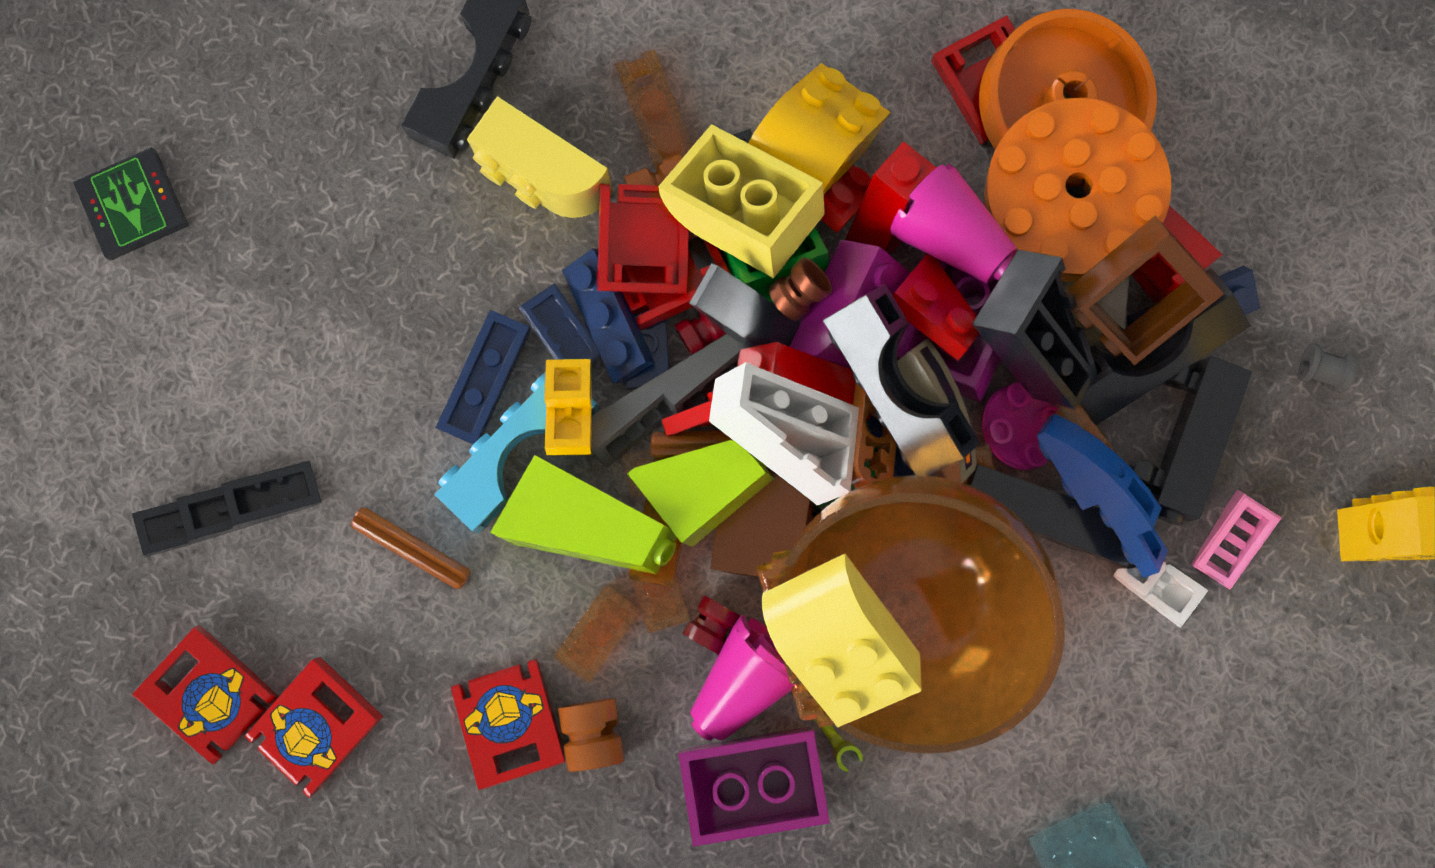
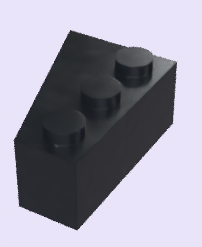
[972,250,1097,410]

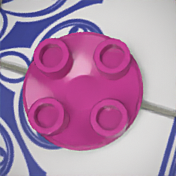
[982,383,1064,470]

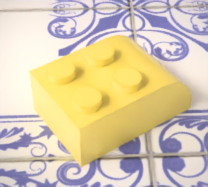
[467,96,614,218]
[658,124,825,278]
[762,554,922,727]

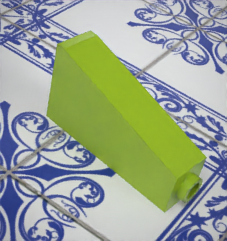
[490,455,677,574]

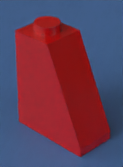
[845,141,937,255]
[738,342,870,421]

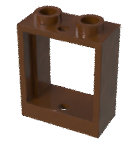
[1068,215,1224,365]

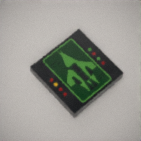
[73,147,189,261]

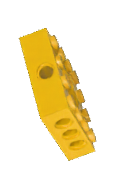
[1337,487,1435,562]

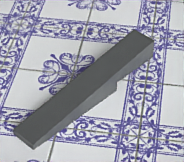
[591,316,804,468]

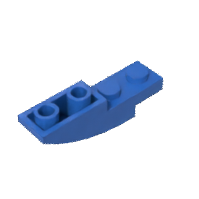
[1037,414,1168,578]

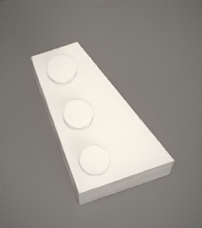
[709,362,859,505]

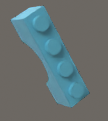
[434,372,600,533]

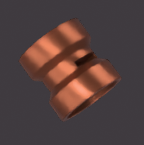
[769,258,832,321]

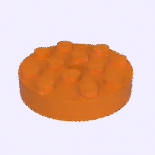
[979,9,1157,188]
[984,98,1172,282]

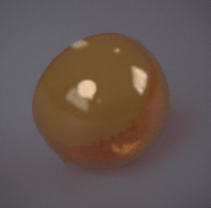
[757,475,1064,754]

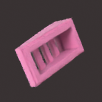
[1191,489,1282,590]

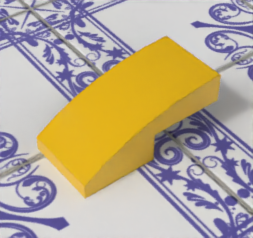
[544,359,592,455]

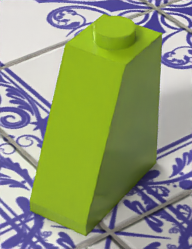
[627,439,774,547]

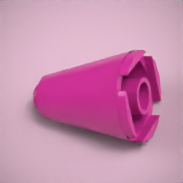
[891,163,1018,284]
[690,615,802,741]

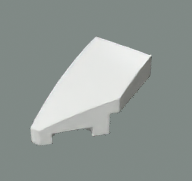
[1113,562,1208,628]

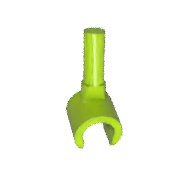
[812,711,863,772]

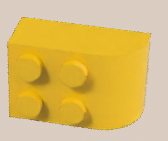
[748,63,891,194]

